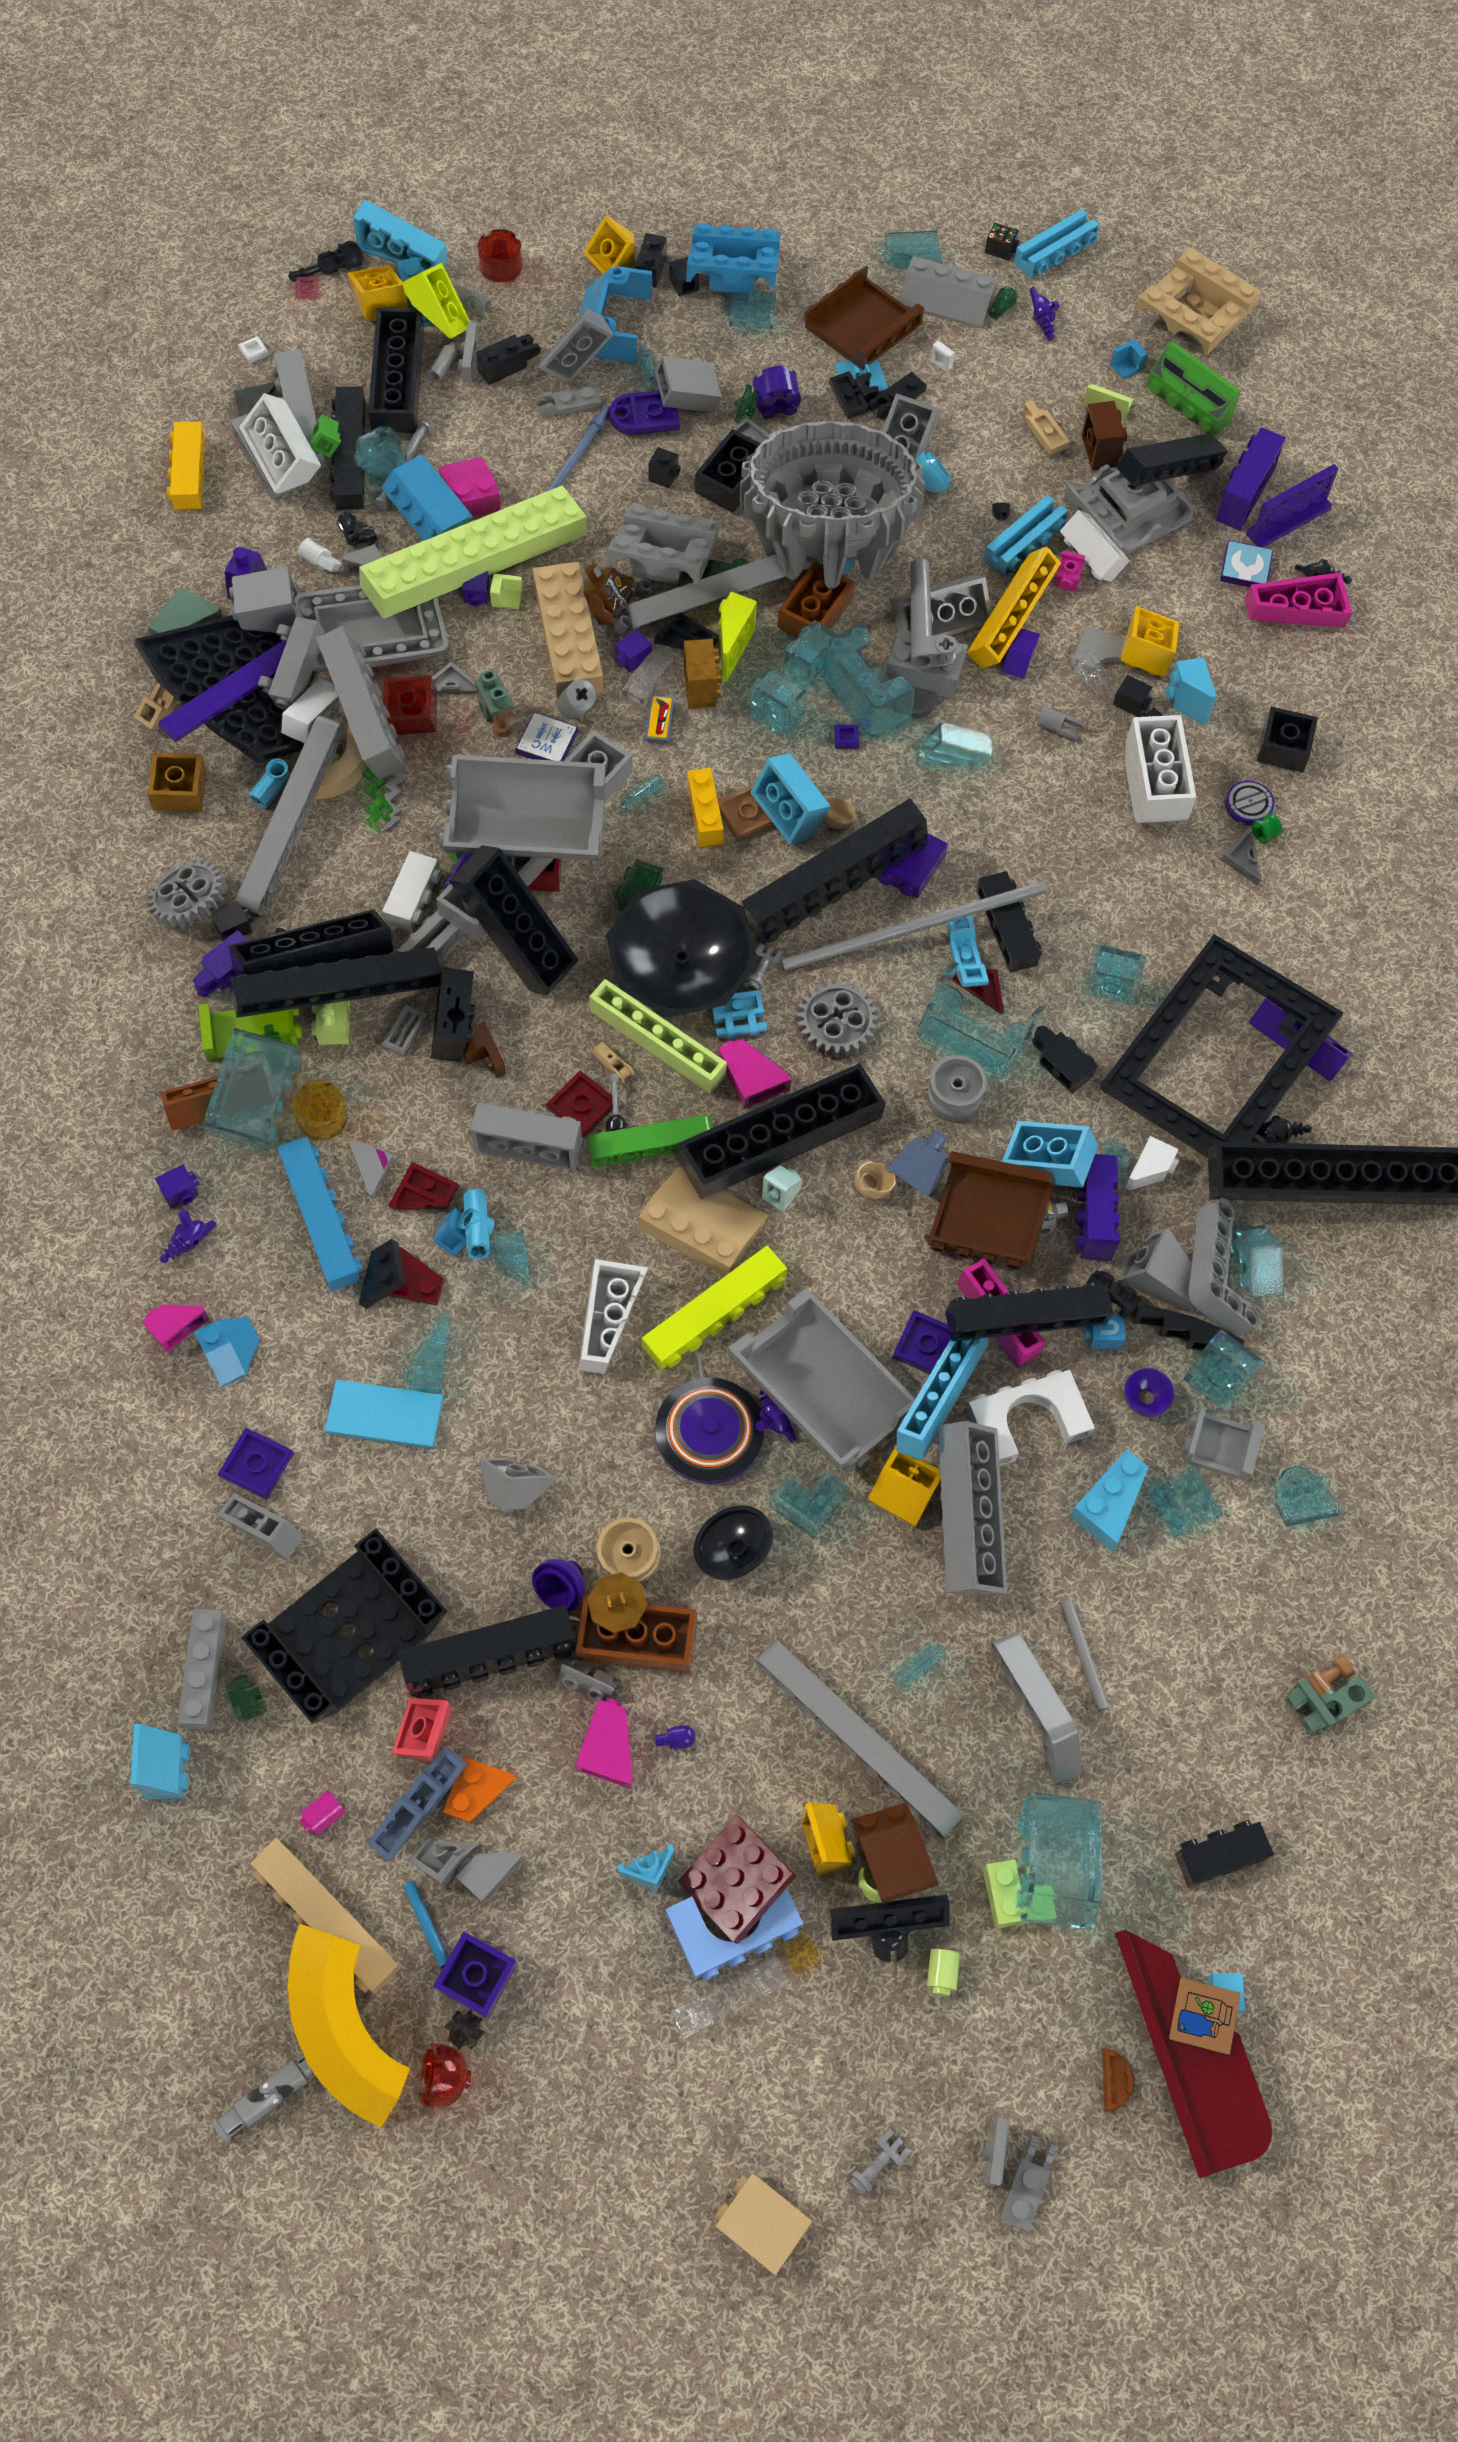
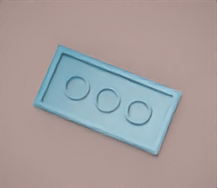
[325,1380,444,1449]

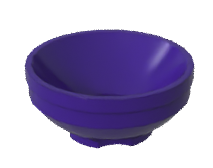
[1124,1368,1174,1417]

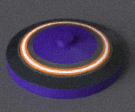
[655,1377,764,1484]

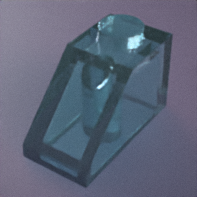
[489,1230,531,1288]

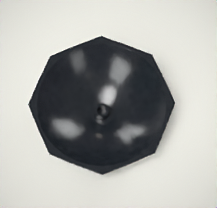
[606,879,757,1017]

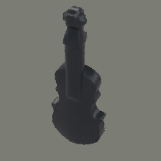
[288,241,363,282]

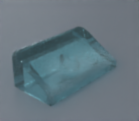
[889,1641,947,1691]

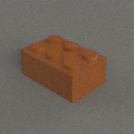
[777,561,855,648]

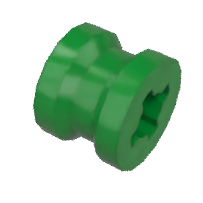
[1252,813,1283,844]

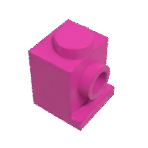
[1054,550,1085,591]

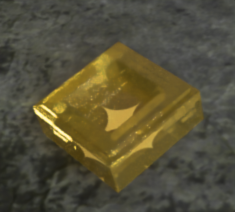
[780,1932,821,1974]

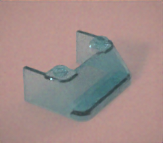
[917,962,1044,1080]

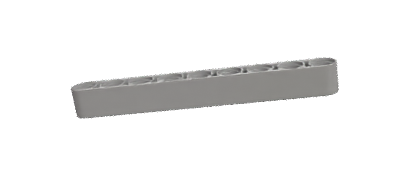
[625,554,823,630]
[236,715,344,916]
[755,1640,963,1839]

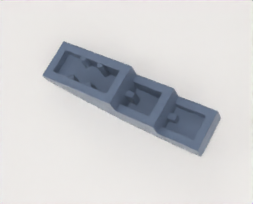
[367,1746,468,1862]

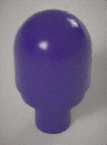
[655,1725,696,1750]

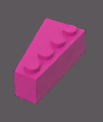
[1244,572,1352,627]

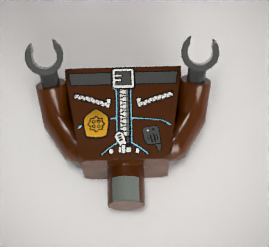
[584,563,652,634]

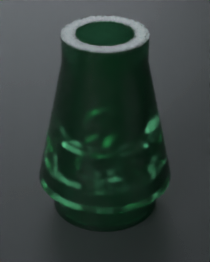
[988,286,1018,320]

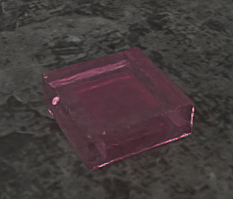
[295,277,319,299]

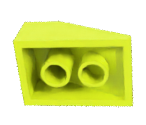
[402,263,470,339]
[718,591,757,682]

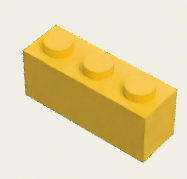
[687,768,724,848]

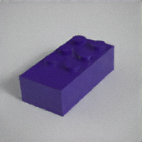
[1216,427,1286,531]

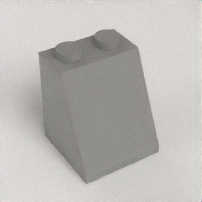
[229,566,298,633]

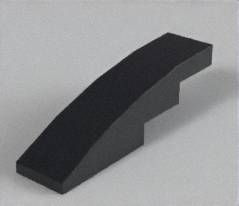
[1133,1305,1244,1354]

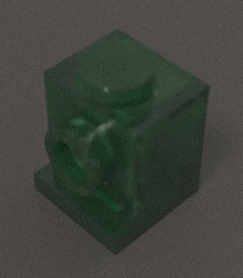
[225,1674,268,1723]

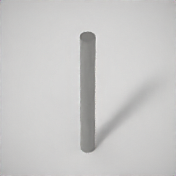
[1061,1600,1109,1711]

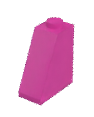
[718,1039,791,1109]
[575,1698,633,1789]

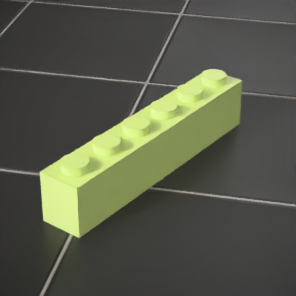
[589,979,727,1094]

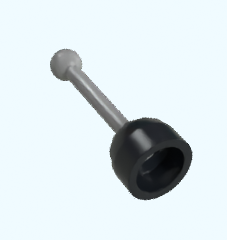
[606,1073,627,1132]

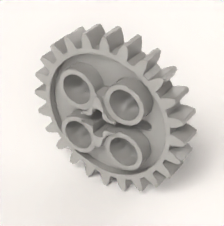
[147,859,227,928]
[796,980,879,1058]

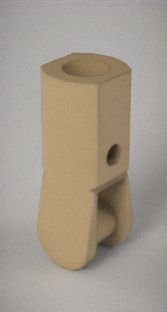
[592,1041,635,1084]

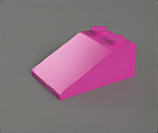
[438,457,501,517]

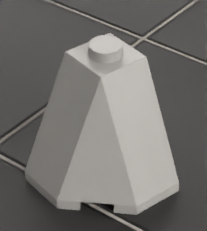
[1118,1228,1194,1310]

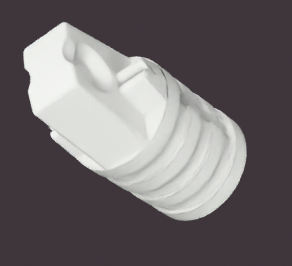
[298,538,342,572]

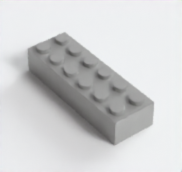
[316,626,406,780]
[937,1421,1007,1598]

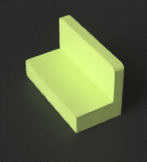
[1083,384,1134,420]

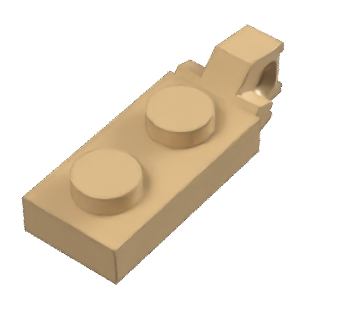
[1022,400,1070,456]

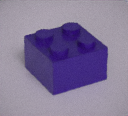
[433,1931,518,2019]

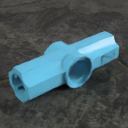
[459,1188,495,1260]

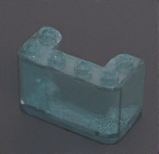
[823,623,915,741]
[204,1028,302,1152]
[1015,1791,1102,1930]

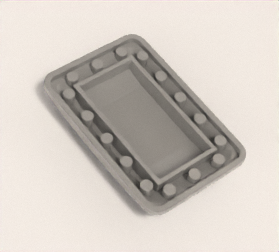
[294,585,448,672]

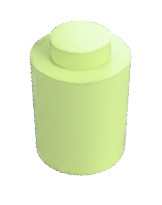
[927,1949,960,1996]

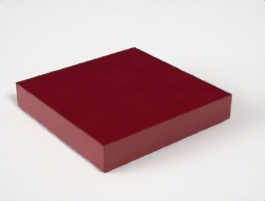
[545,1070,613,1139]

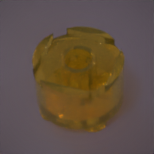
[292,1080,348,1140]

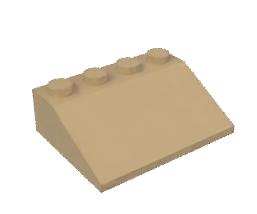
[638,1166,769,1276]

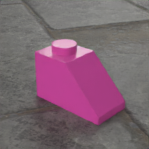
[142,1304,209,1353]

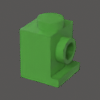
[310,414,341,458]

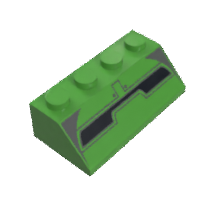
[1147,341,1241,436]

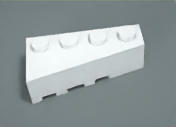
[578,1259,648,1374]

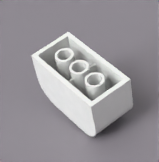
[1125,715,1196,823]

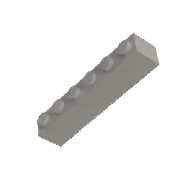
[272,349,326,469]

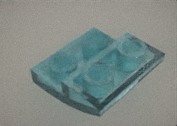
[729,290,776,329]
[1146,1465,1223,1537]

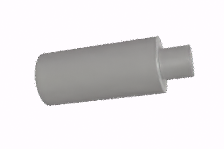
[426,342,458,383]

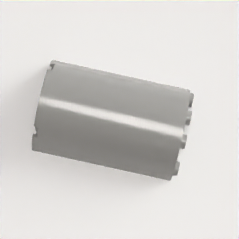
[439,755,606,861]
[728,1288,915,1473]

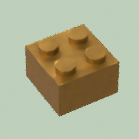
[684,639,721,708]
[147,753,207,812]

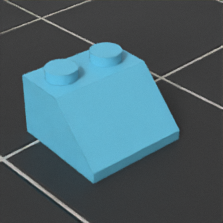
[1166,657,1217,725]

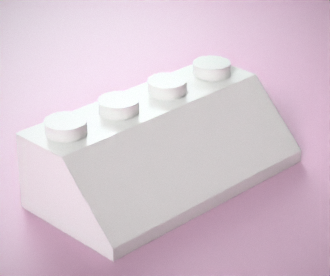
[239,393,321,494]

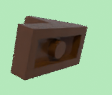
[466,1022,506,1078]

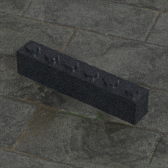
[330,386,365,510]
[1116,433,1228,486]
[945,1283,1114,1342]

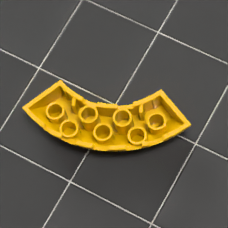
[287,1924,410,2127]

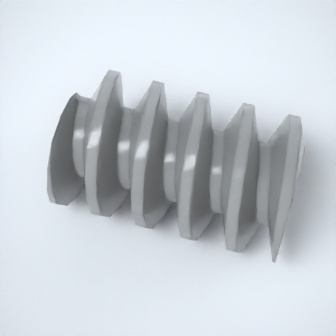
[557,679,596,719]

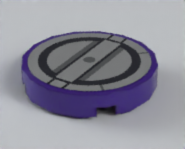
[1225,780,1274,826]

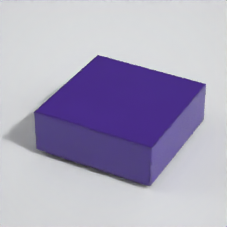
[834,724,859,749]

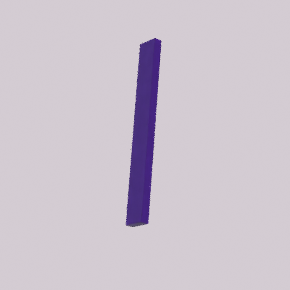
[158,641,287,742]

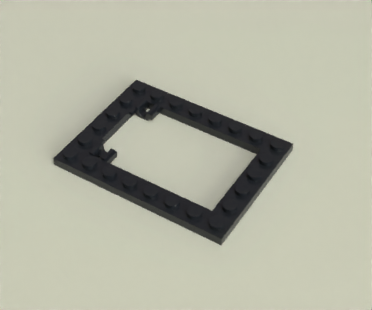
[1100,934,1344,1158]

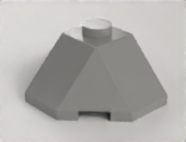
[479,1458,555,1513]

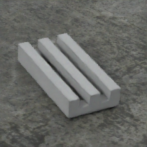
[381,1004,428,1058]

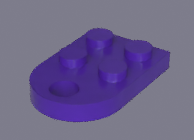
[610,390,680,435]

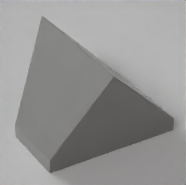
[409,1837,480,1889]

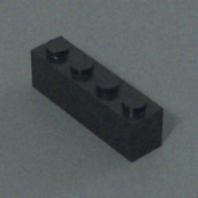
[976,871,1042,973]

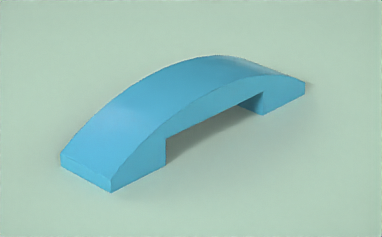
[947,915,989,987]

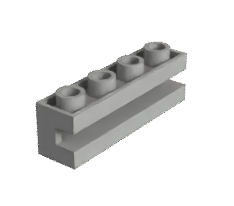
[394,910,466,962]

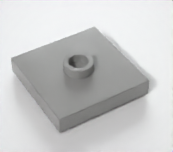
[982,2118,1010,2187]

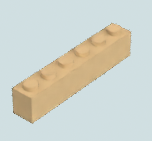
[250,1837,401,1994]

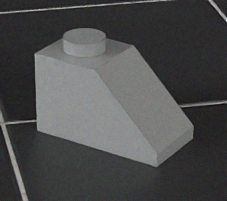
[456,1852,524,1905]

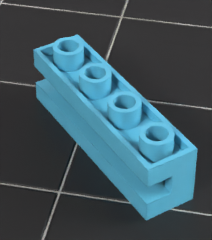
[1014,209,1099,279]
[984,495,1068,576]

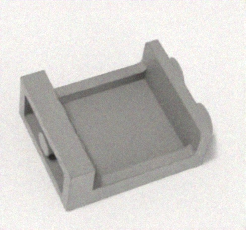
[1181,1406,1265,1482]

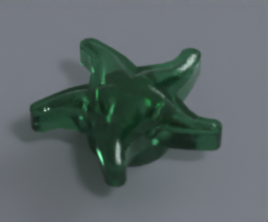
[734,384,759,424]

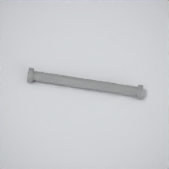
[374,419,431,510]

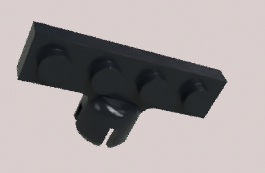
[830,1894,950,1963]

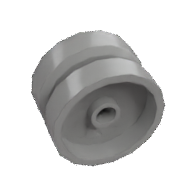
[927,1055,987,1122]

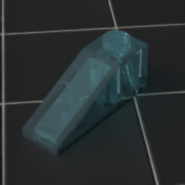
[404,1310,451,1395]

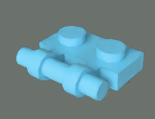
[711,990,767,1040]

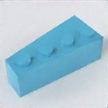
[353,199,448,272]

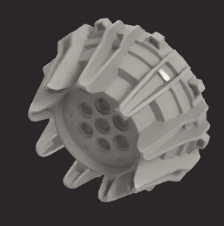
[740,421,925,588]

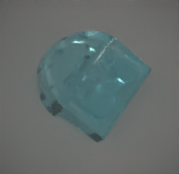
[1274,1466,1340,1527]

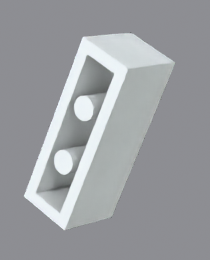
[1060,510,1130,582]
[281,678,343,743]
[382,851,441,932]

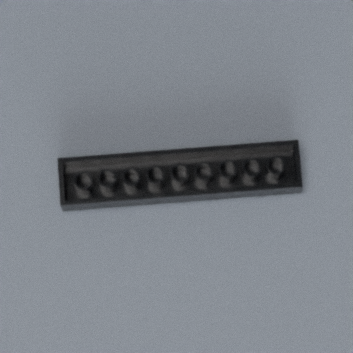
[1208,1141,1458,1205]

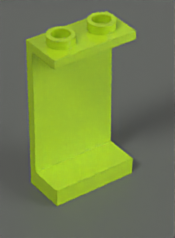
[198,1004,303,1061]

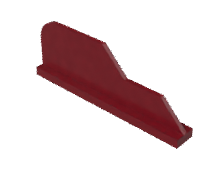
[1115,1929,1272,2178]

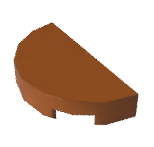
[1101,2048,1134,2112]

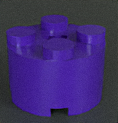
[752,366,801,419]

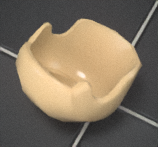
[854,1161,896,1200]

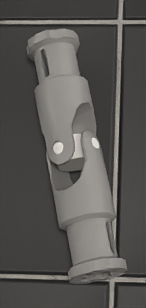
[212,2056,314,2144]

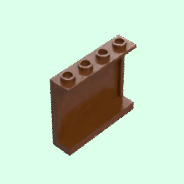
[805,266,924,370]
[924,1151,1056,1270]

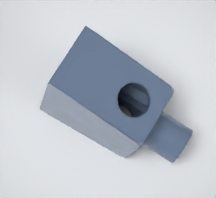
[887,1130,950,1196]

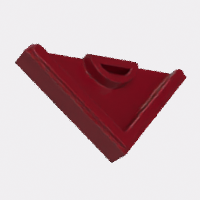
[951,969,1004,1013]

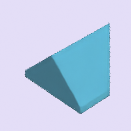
[617,1844,674,1892]

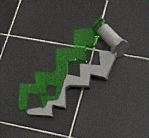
[362,767,406,833]

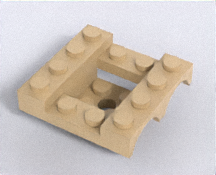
[1136,247,1262,355]

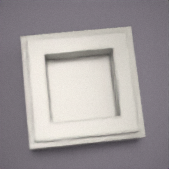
[238,336,269,364]
[931,341,955,372]

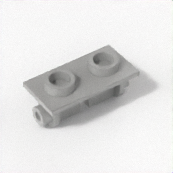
[451,282,491,317]
[557,1658,619,1702]

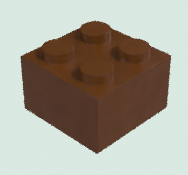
[1081,401,1127,470]

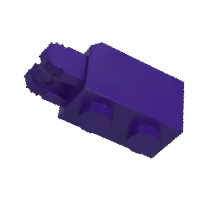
[193,930,248,998]

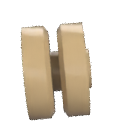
[597,1517,662,1584]

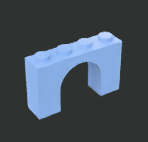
[665,1888,803,1981]

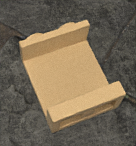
[714,2173,812,2276]

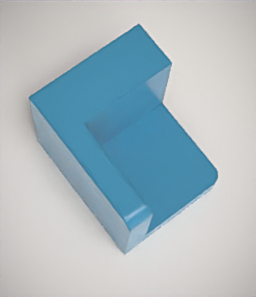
[1110,339,1148,379]
[433,1208,466,1257]

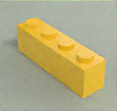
[167,422,205,510]

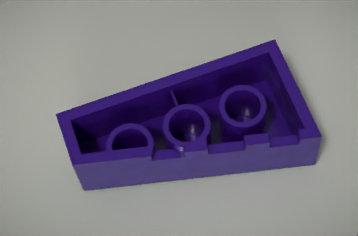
[1076,1154,1120,1261]

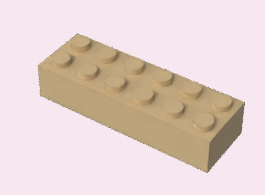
[532,561,604,699]

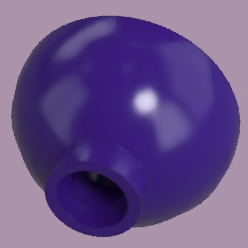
[532,1559,585,1612]

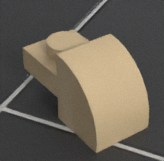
[133,682,178,730]

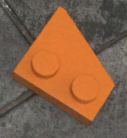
[443,1757,516,1824]

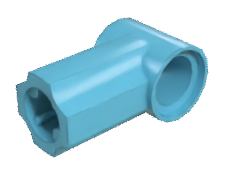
[249,759,291,809]

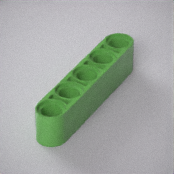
[587,1115,713,1167]

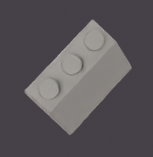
[539,308,613,383]

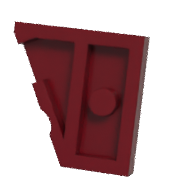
[388,1162,459,1210]
[388,1247,444,1306]

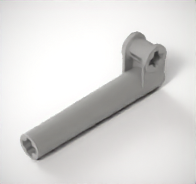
[911,558,957,668]

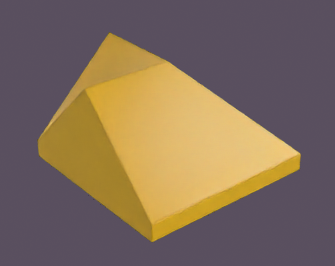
[583,215,635,274]

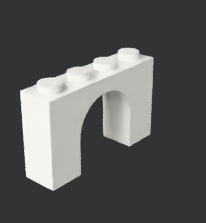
[966,1370,1095,1466]

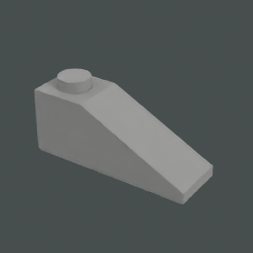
[217,1493,303,1560]

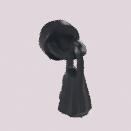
[336,512,377,546]

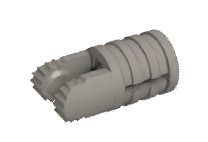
[1036,705,1085,741]

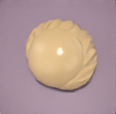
[823,796,856,830]

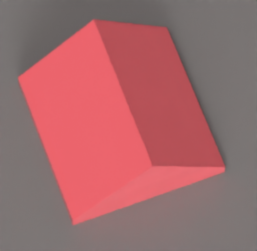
[392,1698,452,1764]

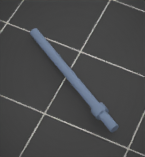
[546,404,610,492]

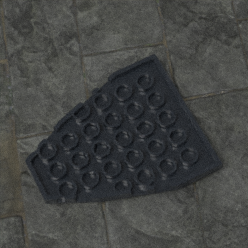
[135,615,301,762]

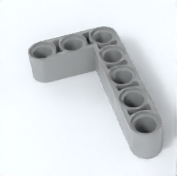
[1189,1198,1261,1337]
[991,1632,1082,1784]

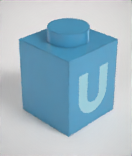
[1084,1315,1125,1349]

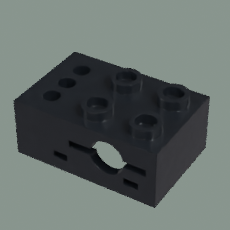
[430,967,475,1062]

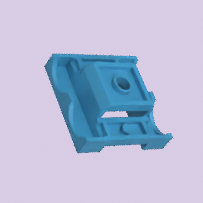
[686,223,781,294]

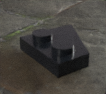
[654,613,719,650]
[359,1239,406,1309]
[1086,1270,1142,1319]

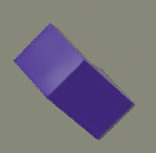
[1002,628,1040,679]

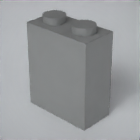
[655,356,721,413]

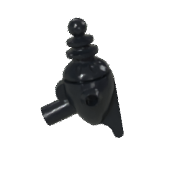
[1294,559,1352,584]
[1257,1115,1312,1143]

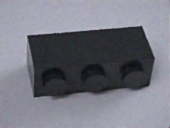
[1175,1820,1274,1888]

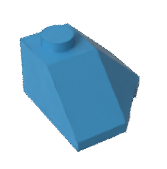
[194,1317,260,1387]

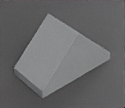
[342,544,382,577]

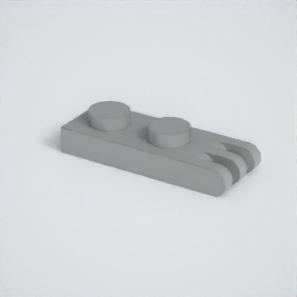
[458,321,478,383]

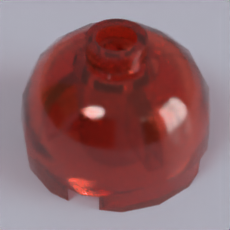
[419,2043,472,2108]

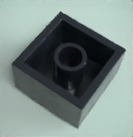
[1256,706,1318,773]

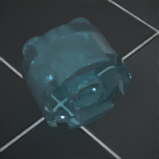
[354,426,407,482]

